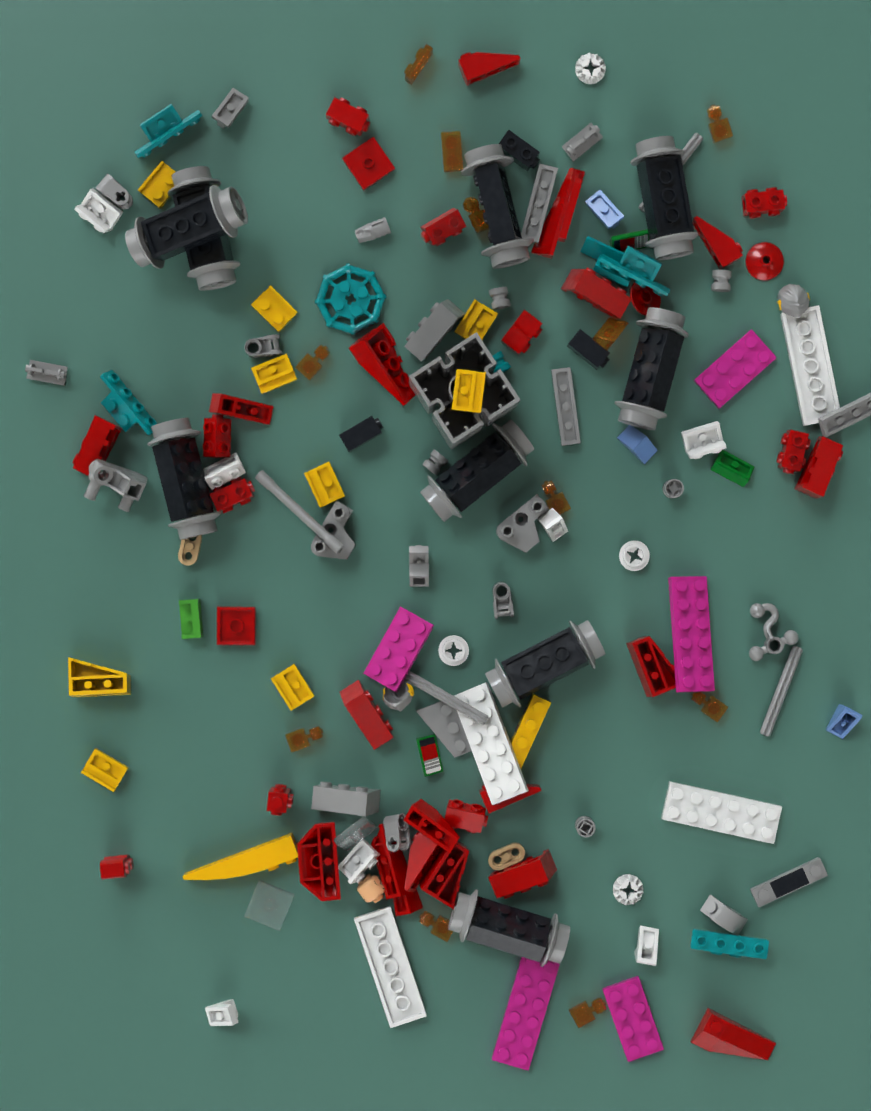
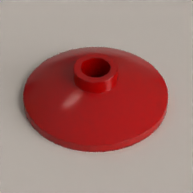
[745,242,784,281]
[630,282,661,316]

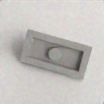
[212,88,249,129]

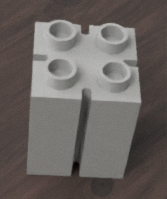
[409,332,520,450]

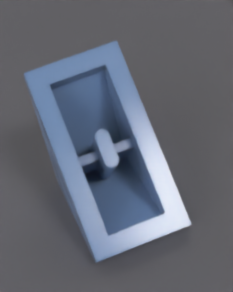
[617,425,658,464]
[826,704,863,739]

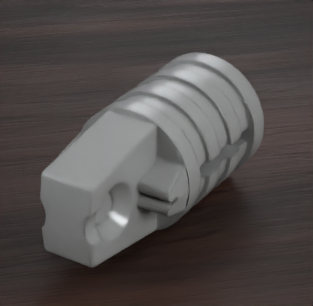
[355,217,391,243]

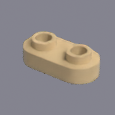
[178,535,202,566]
[488,842,525,870]

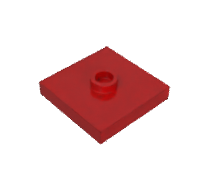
[342,136,395,191]
[217,607,256,645]

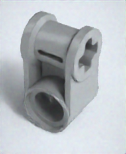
[95,173,133,210]
[244,334,282,358]
[492,582,514,619]
[383,813,411,852]

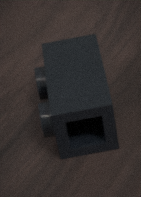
[499,130,540,172]
[567,329,610,370]
[339,416,384,453]

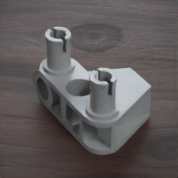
[83,459,148,512]
[496,494,549,552]
[311,501,356,560]

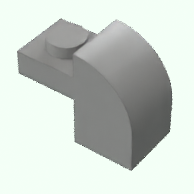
[409,545,429,587]
[700,895,748,935]

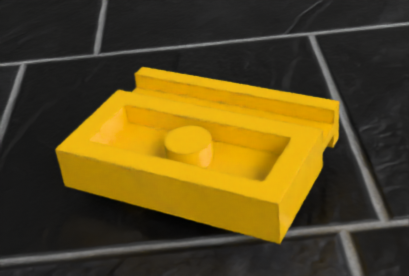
[138,161,175,209]
[251,285,298,332]
[454,299,498,340]
[251,353,298,394]
[451,369,486,414]
[304,462,345,508]
[271,663,315,711]
[81,748,129,792]

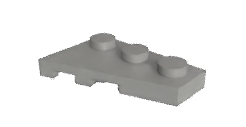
[416,701,472,758]

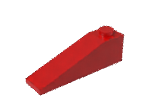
[349,323,415,405]
[690,1008,776,1060]

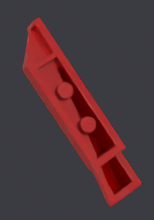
[531,168,585,259]
[371,823,423,916]

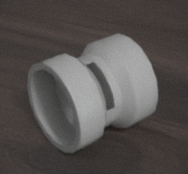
[711,270,731,292]
[489,287,511,310]
[422,450,448,476]
[662,479,684,498]
[575,816,596,838]

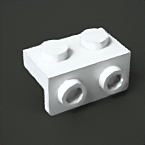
[74,188,123,233]
[681,421,727,459]
[203,453,246,490]
[338,838,380,884]

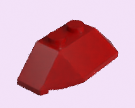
[297,822,341,901]

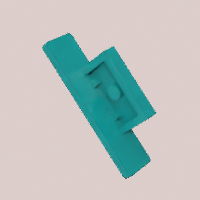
[135,104,202,158]
[580,236,631,287]
[599,246,670,296]
[100,370,157,435]
[690,929,769,959]

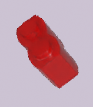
[501,309,543,355]
[100,854,134,880]

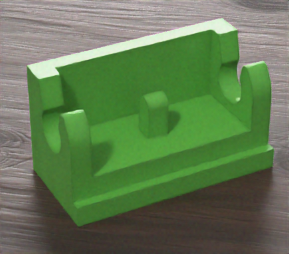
[179,599,203,639]

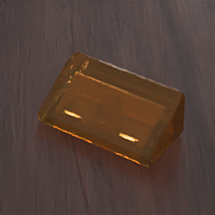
[592,317,629,350]

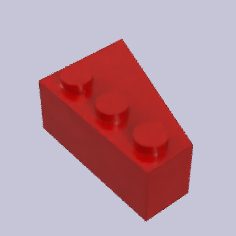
[561,268,631,319]
[72,415,122,476]
[794,436,843,498]
[626,636,676,697]
[340,680,394,750]
[419,841,469,909]
[488,849,557,899]

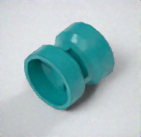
[493,351,511,374]

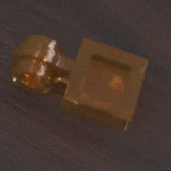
[707,104,733,143]
[463,197,489,233]
[295,345,330,380]
[541,480,571,515]
[691,692,728,722]
[285,726,324,752]
[419,911,453,942]
[569,997,607,1028]

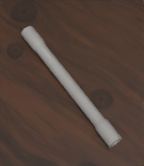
[255,470,345,554]

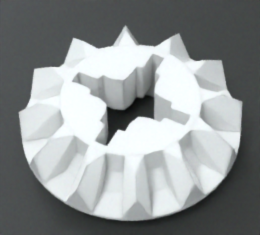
[575,52,606,84]
[619,541,650,571]
[438,635,469,666]
[613,874,644,905]

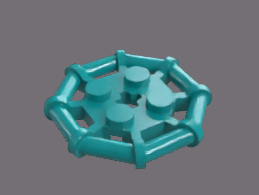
[315,263,387,335]

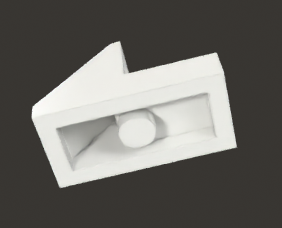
[538,508,568,542]
[634,925,659,966]
[205,999,239,1026]

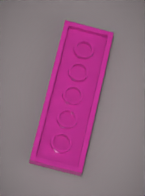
[668,576,715,693]
[492,957,560,1071]

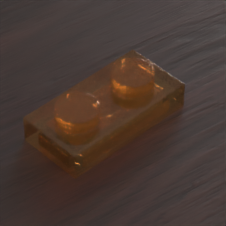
[404,44,433,85]
[441,131,463,172]

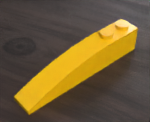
[182,833,298,880]

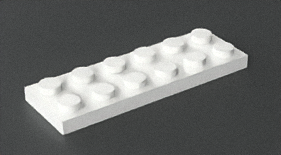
[780,305,840,426]
[454,682,529,805]
[661,781,782,844]
[354,906,427,1028]

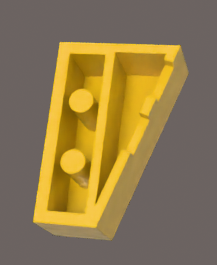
[68,657,131,698]

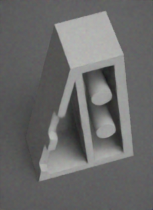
[404,299,465,362]
[311,782,381,817]

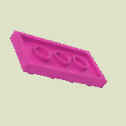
[693,329,777,409]
[363,606,434,692]
[602,976,664,1062]

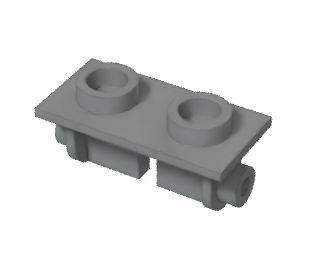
[562,123,603,162]
[25,360,68,386]

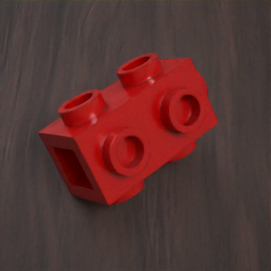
[326,97,371,136]
[741,187,787,218]
[421,208,467,246]
[203,414,231,458]
[776,429,811,475]
[210,477,255,514]
[267,784,294,816]
[444,799,488,833]

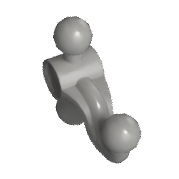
[749,603,799,661]

